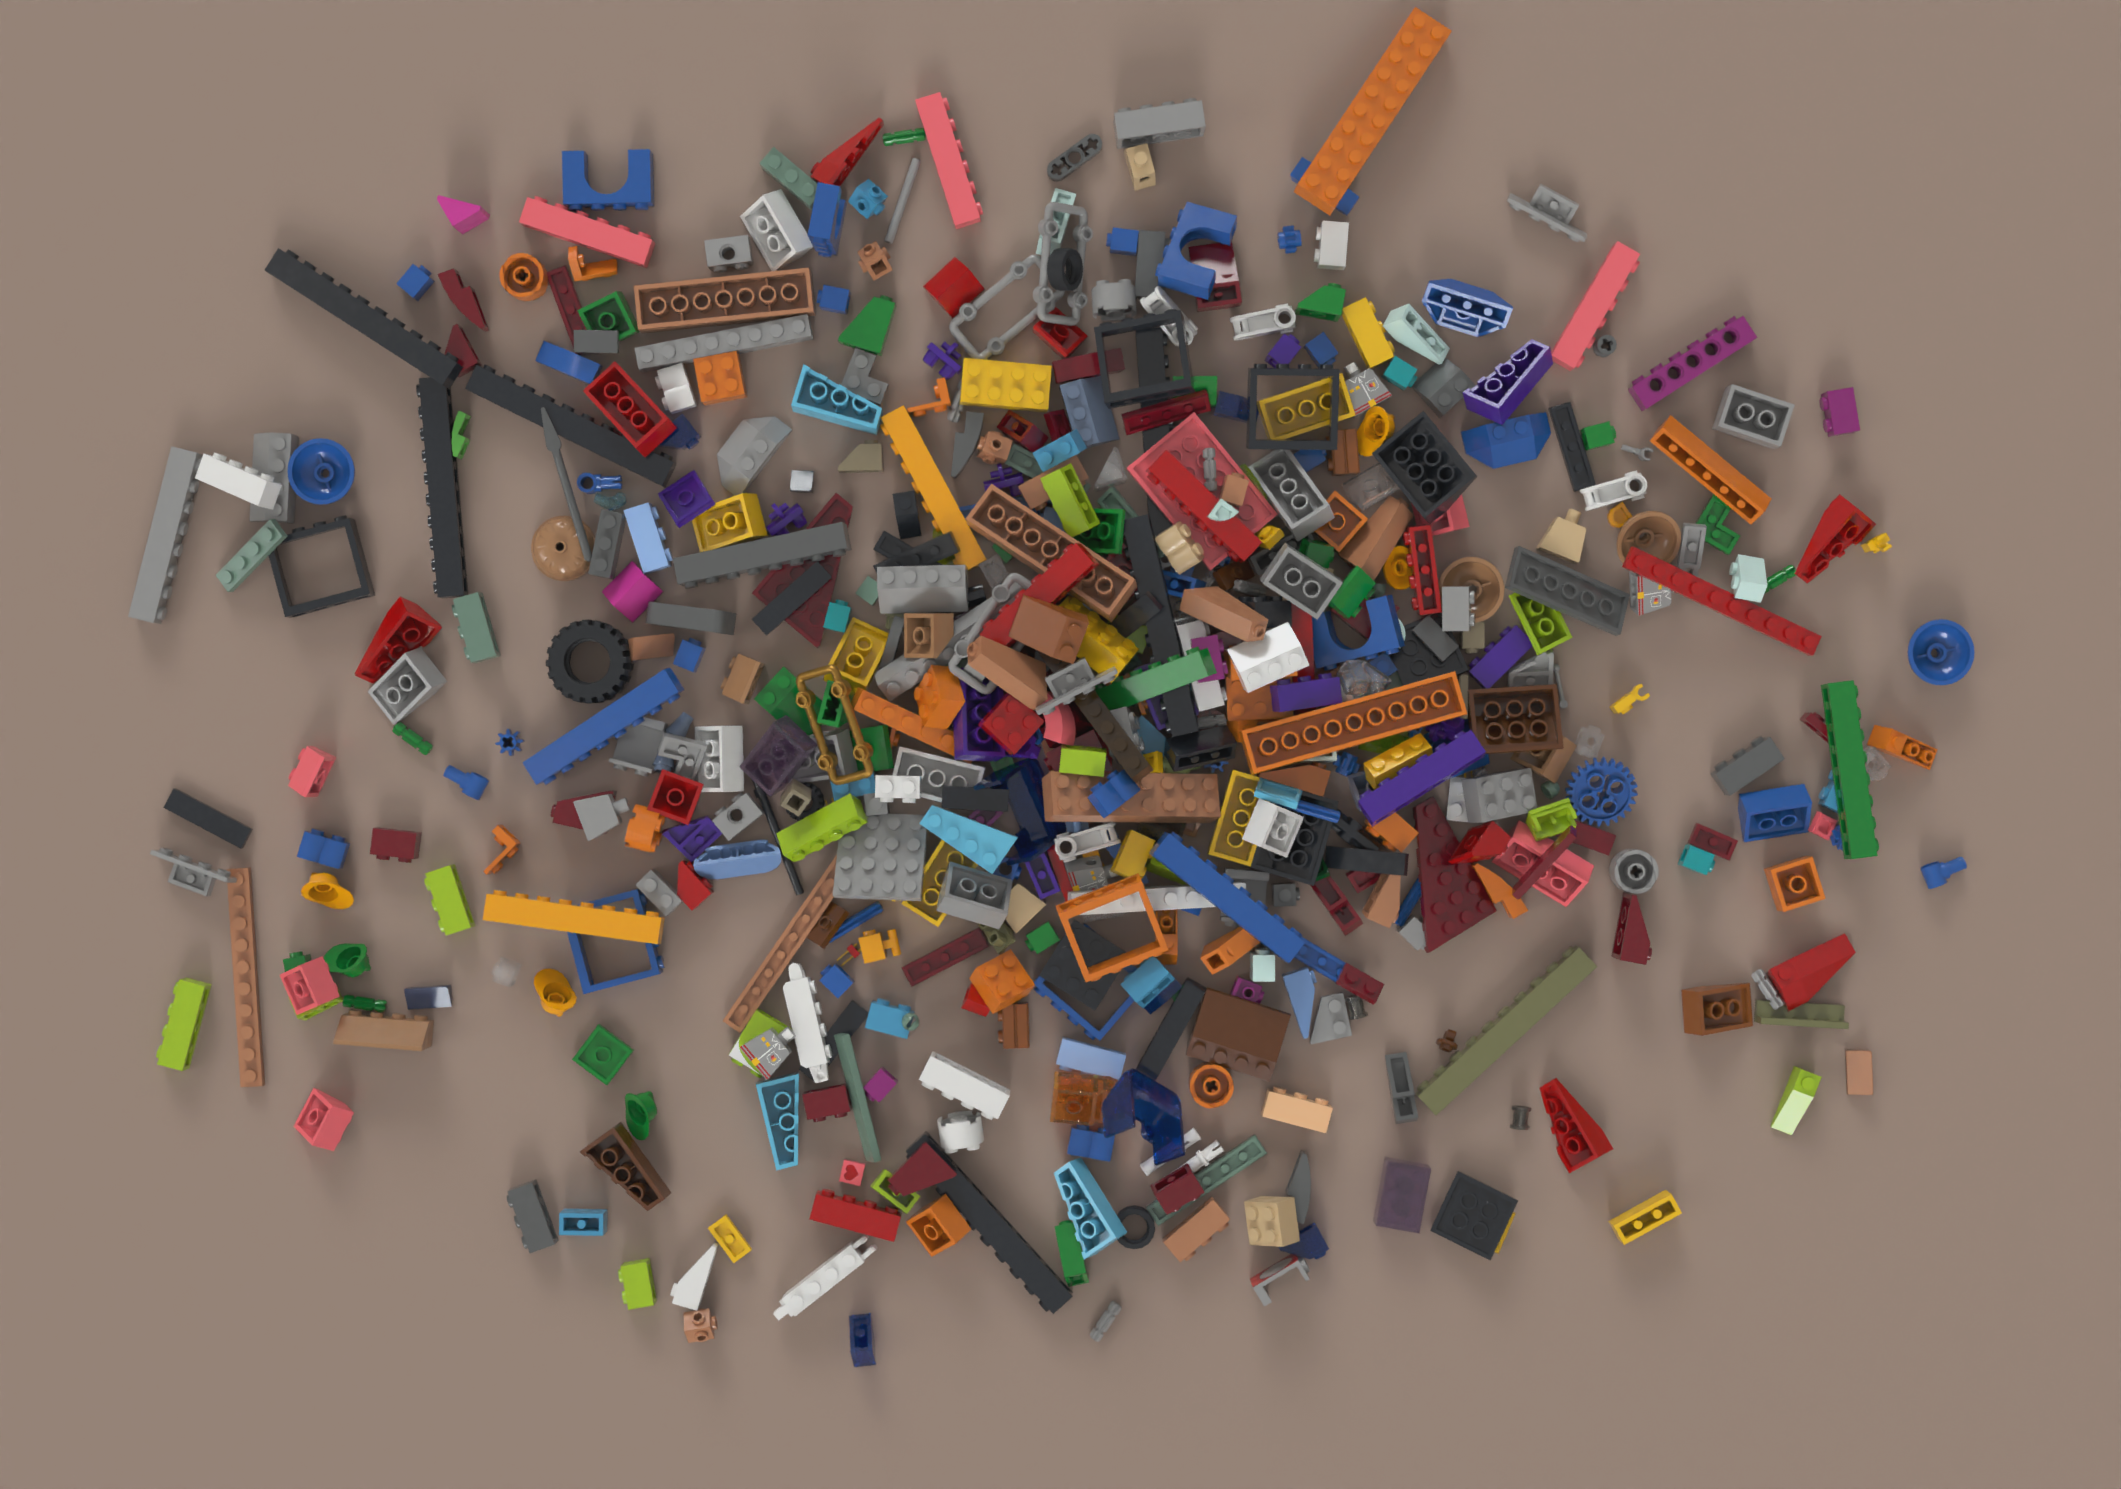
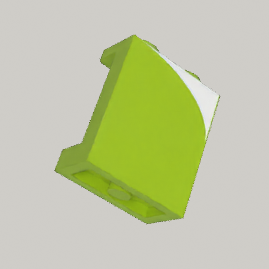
[729,1008,793,1078]

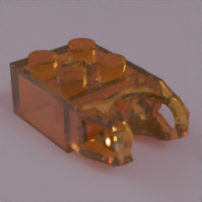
[1050,1071,1130,1126]

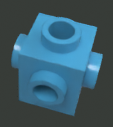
[848,179,888,219]

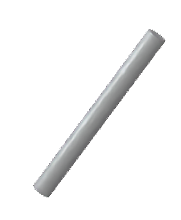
[884,158,921,244]

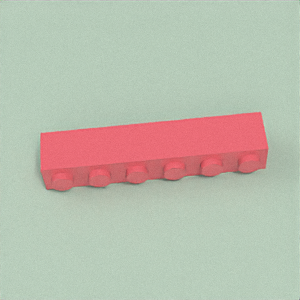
[915,92,983,229]
[519,196,655,268]
[1551,241,1640,371]

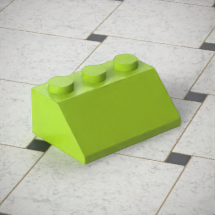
[1509,592,1573,655]

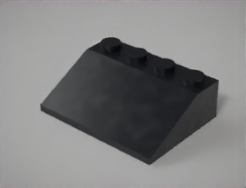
[1372,411,1477,524]
[1249,791,1339,886]

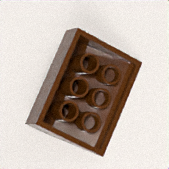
[1468,684,1564,754]
[1186,987,1291,1082]

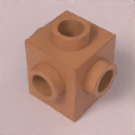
[857,241,893,281]
[976,431,1013,465]
[683,1308,718,1343]

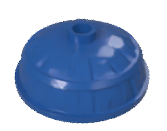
[287,438,355,505]
[1907,619,1974,685]

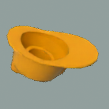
[1357,406,1395,457]
[301,872,354,909]
[534,968,577,1017]

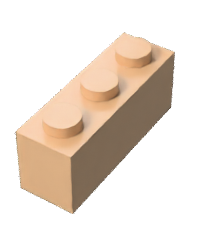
[1261,1086,1333,1133]

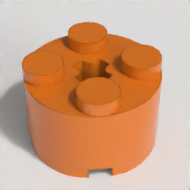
[499,253,548,301]
[625,804,666,853]
[1189,1062,1234,1109]

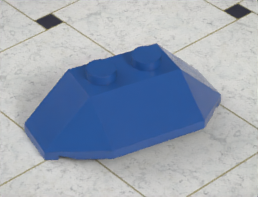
[1422,279,1513,337]
[1461,412,1551,469]

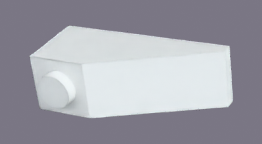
[670,1243,719,1311]

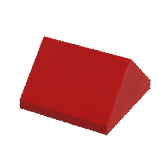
[923,257,985,319]
[1033,307,1088,359]
[647,769,704,825]

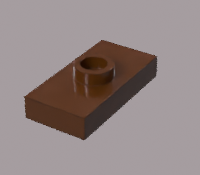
[1212,560,1255,591]
[806,901,849,949]

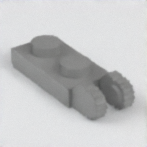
[1677,523,1707,577]

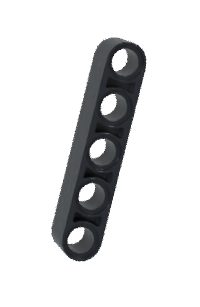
[1136,977,1207,1081]

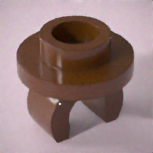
[1436,1029,1458,1052]

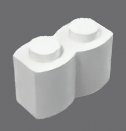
[655,363,697,414]

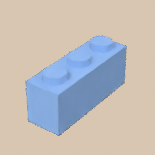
[623,502,673,574]
[1056,1037,1126,1083]

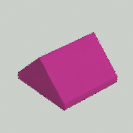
[437,195,490,235]
[602,561,664,622]

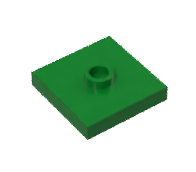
[849,725,894,772]
[572,1024,634,1085]

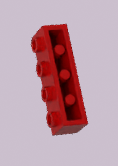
[1403,524,1442,615]
[809,1189,902,1242]

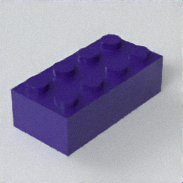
[953,668,1005,761]

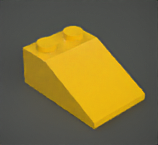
[692,493,768,552]
[823,617,889,694]

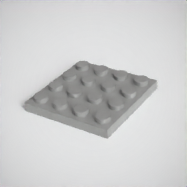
[833,813,928,901]

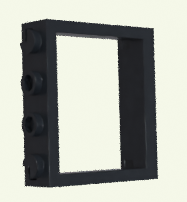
[1094,309,1195,409]
[1246,364,1339,450]
[269,515,375,618]

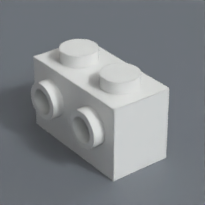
[1314,221,1349,270]
[875,775,921,803]

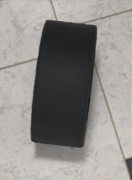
[1047,248,1083,291]
[1117,1205,1155,1249]

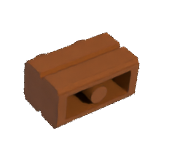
[1325,429,1360,476]
[998,1002,1030,1049]

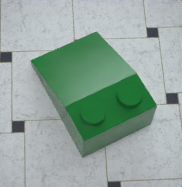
[1073,508,1125,555]
[754,667,822,738]

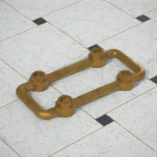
[796,664,874,785]

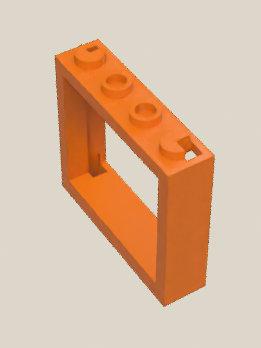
[1056,873,1168,982]

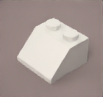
[1242,798,1304,858]

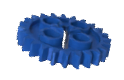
[1565,757,1638,827]

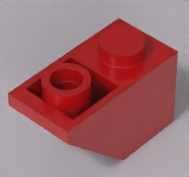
[677,860,714,911]

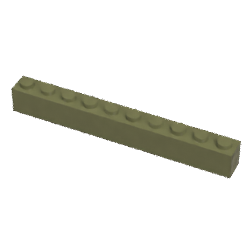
[1415,946,1597,1115]

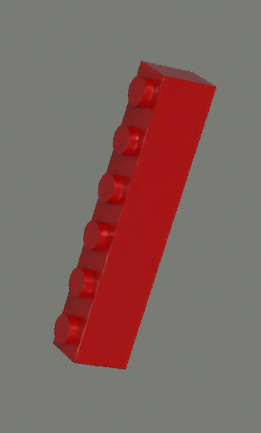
[1146,450,1262,563]
[980,543,1099,648]

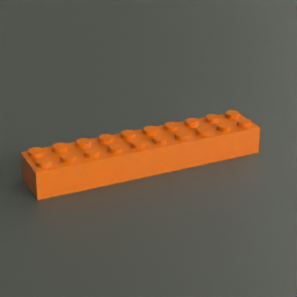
[1294,7,1452,216]
[1239,671,1467,775]

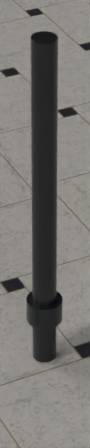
[749,770,804,896]

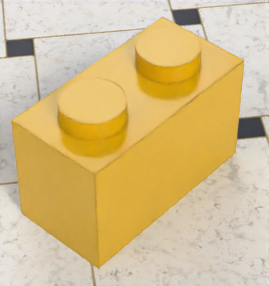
[1110,830,1155,879]

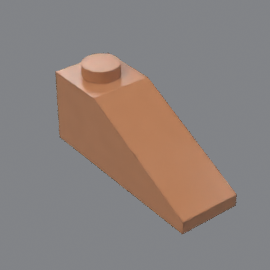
[1361,874,1401,928]

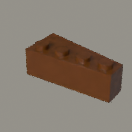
[580,1122,671,1211]

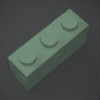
[759,147,817,211]
[452,592,501,663]

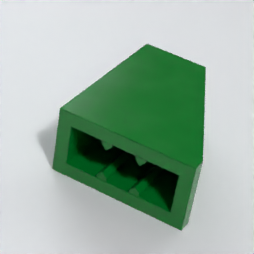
[838,295,897,356]
[817,680,855,728]
[1054,1220,1090,1287]

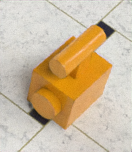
[858,929,901,964]

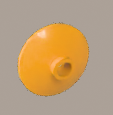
[1383,546,1412,590]

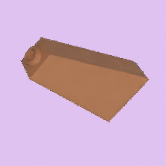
[1338,496,1413,581]
[1179,586,1268,642]
[967,636,1048,710]

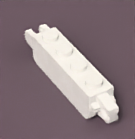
[783,962,832,1083]
[773,1234,877,1321]

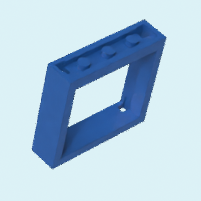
[567,889,665,994]
[1034,922,1138,1041]

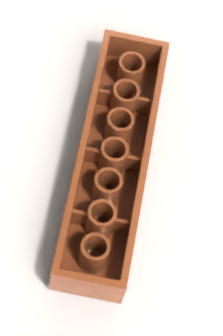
[634,268,816,333]
[966,484,1137,622]
[1042,771,1221,823]

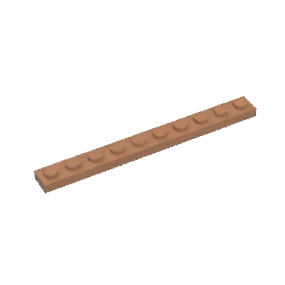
[723,855,837,1033]
[226,867,265,1087]

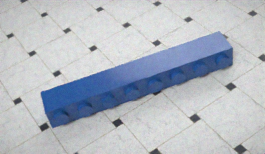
[522,668,684,785]
[1149,832,1305,963]

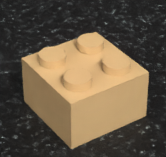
[1244,1196,1300,1247]

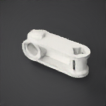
[1140,286,1198,347]
[1230,303,1296,341]
[1580,470,1647,511]
[1054,822,1121,863]

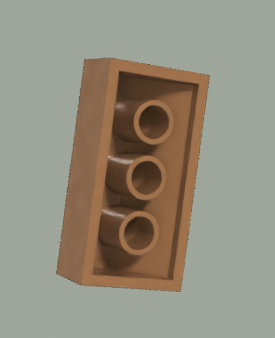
[333,1010,434,1051]

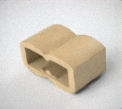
[1155,521,1204,575]

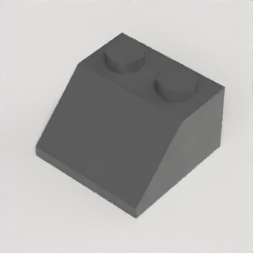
[1412,358,1476,418]

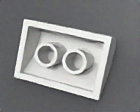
[740,189,813,271]
[1227,622,1309,693]
[695,726,744,792]

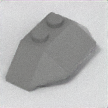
[717,416,792,496]

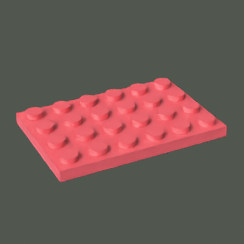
[1126,412,1278,571]

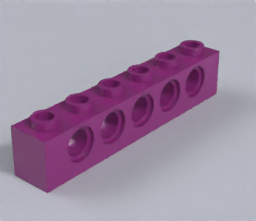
[1628,316,1757,411]

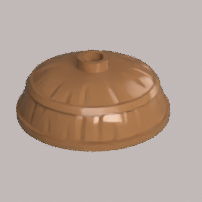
[1616,511,1681,564]
[531,516,595,581]
[1438,557,1505,623]

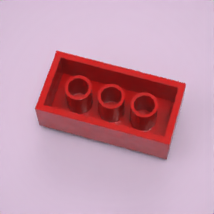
[583,361,677,457]

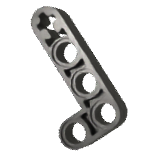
[646,602,737,635]

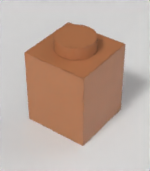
[1219,472,1249,508]

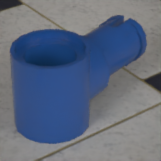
[577,473,622,494]
[443,765,489,800]
[1920,857,1967,889]

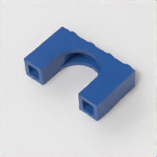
[562,149,654,211]
[808,182,847,258]
[1155,202,1237,300]
[1312,595,1405,671]

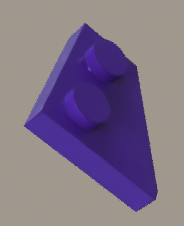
[662,815,722,862]

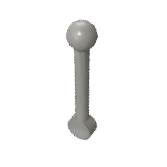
[1553,664,1568,709]

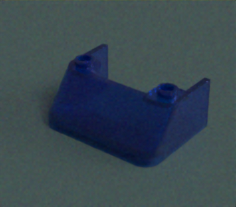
[973,758,1066,866]
[1101,1068,1185,1166]

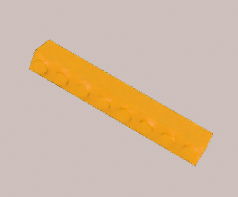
[880,405,988,572]
[483,890,665,944]

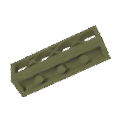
[1754,1000,1849,1029]

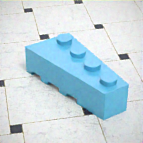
[791,364,883,435]
[919,805,1018,874]
[755,1072,799,1171]
[1054,1157,1127,1260]

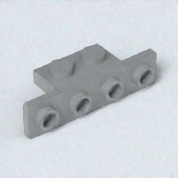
[1507,184,1587,242]
[1035,657,1118,715]
[150,847,237,896]

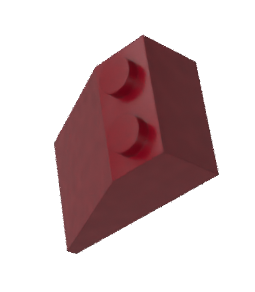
[1611,892,1652,965]

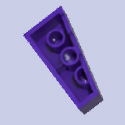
[1462,339,1553,425]

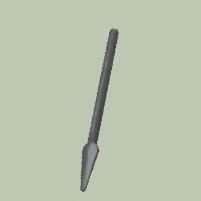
[541,407,592,562]

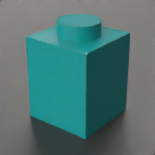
[1381,356,1417,391]
[823,599,853,633]
[1677,844,1715,875]

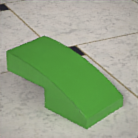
[452,410,471,460]

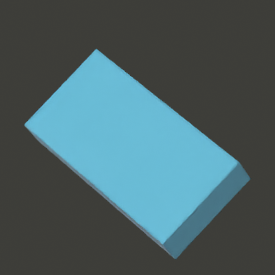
[1254,777,1303,810]

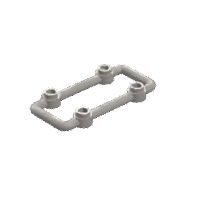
[1033,202,1093,326]
[949,254,1065,360]
[948,573,1032,694]

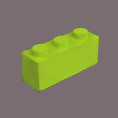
[1040,463,1100,537]
[424,864,475,936]

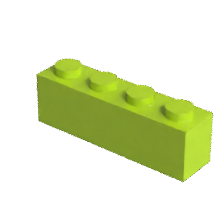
[776,793,868,862]
[156,978,212,1071]

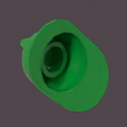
[323,943,371,978]
[625,1091,657,1141]

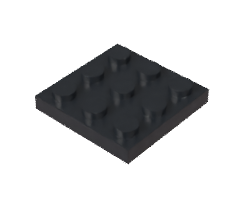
[1389,612,1469,686]
[1039,919,1126,1010]
[1430,1171,1519,1261]

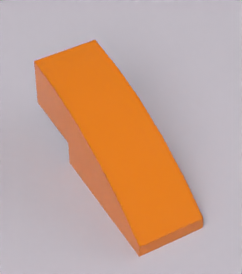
[1471,863,1529,919]

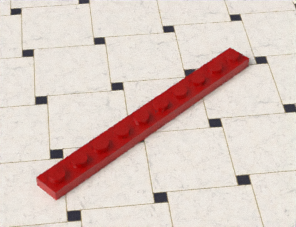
[1622,547,1822,656]

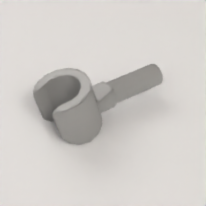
[1621,444,1654,461]

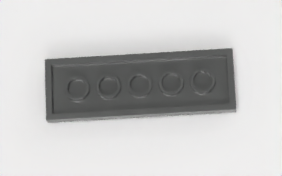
[1505,546,1630,636]

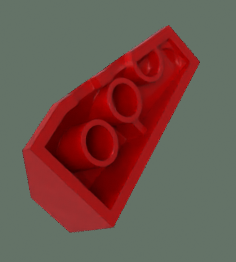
[810,118,884,187]
[1794,494,1876,583]
[354,596,442,684]
[1766,933,1856,1012]
[1539,1078,1613,1173]

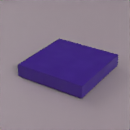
[658,470,715,528]

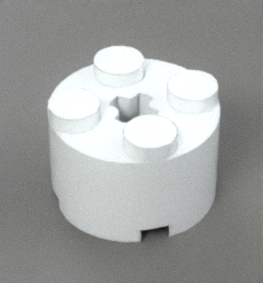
[937,1111,984,1153]

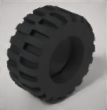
[546,619,634,704]

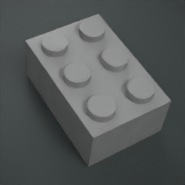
[1712,384,1795,449]
[1260,543,1343,620]
[1461,768,1537,823]

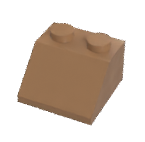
[904,613,954,658]
[721,653,765,704]
[1510,735,1577,783]

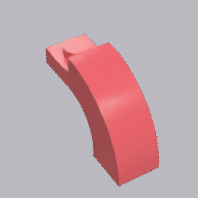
[1042,691,1076,746]

